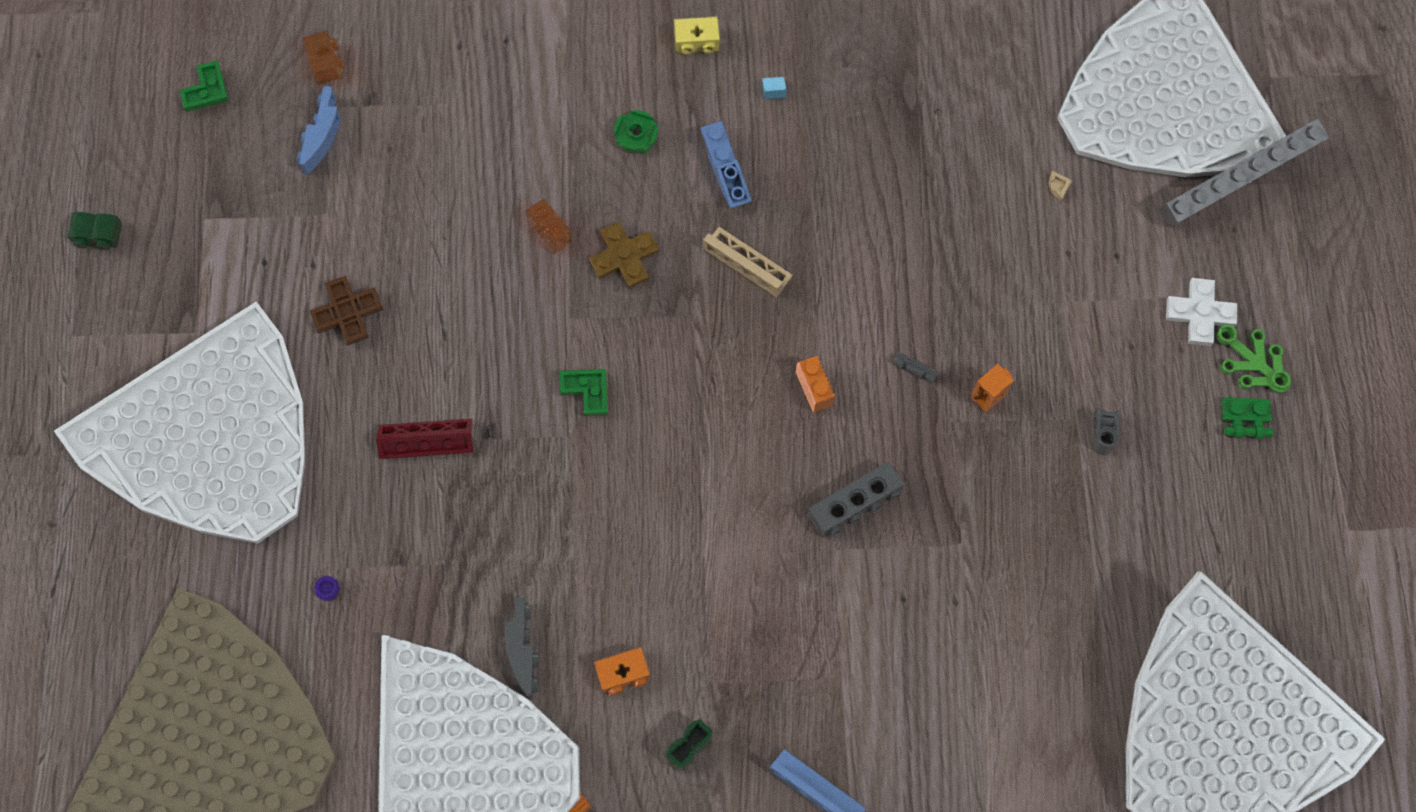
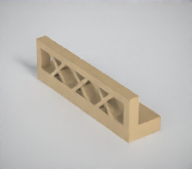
[703,227,792,298]

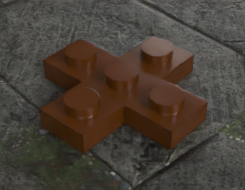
[310,276,384,346]

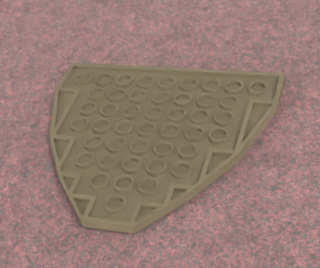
[67,588,337,812]

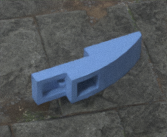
[297,86,341,174]
[700,121,752,209]

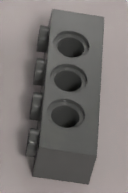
[807,461,904,538]

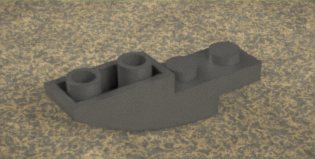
[505,597,539,699]

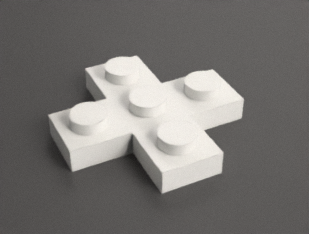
[1166,278,1237,346]

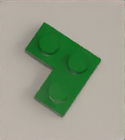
[179,60,229,113]
[559,369,608,417]

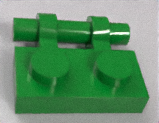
[1221,397,1273,439]

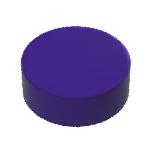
[314,576,340,601]

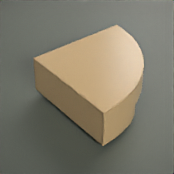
[1049,171,1072,201]

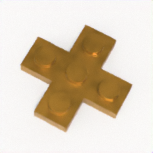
[589,221,660,289]

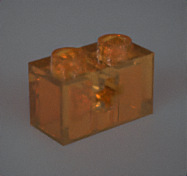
[302,30,344,85]
[526,198,572,254]

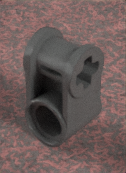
[1092,408,1121,455]

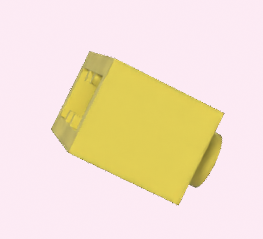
[674,17,719,54]

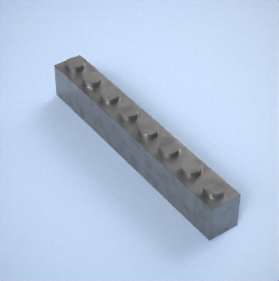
[1158,119,1329,227]

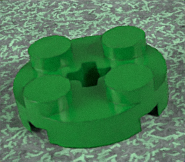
[614,110,658,154]

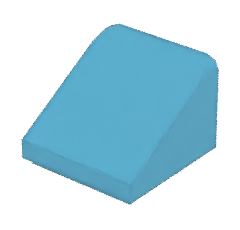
[762,77,787,99]

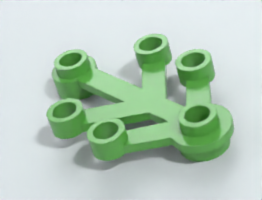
[1216,325,1291,393]

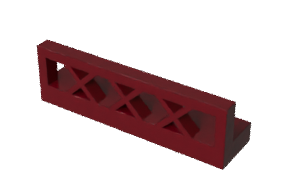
[376,419,474,459]

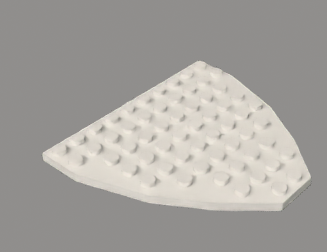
[1057,0,1286,177]
[54,302,305,544]
[1126,572,1385,812]

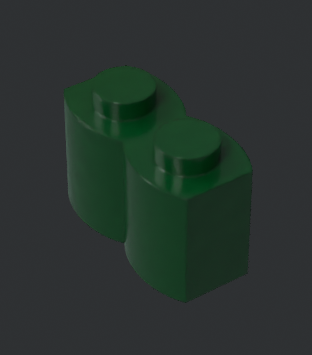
[67,212,122,250]
[666,719,713,772]

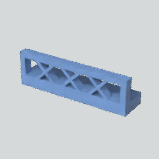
[769,750,866,812]

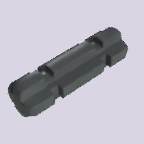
[894,353,938,383]

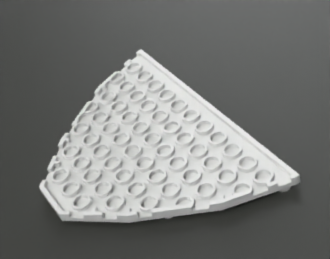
[379,635,580,812]

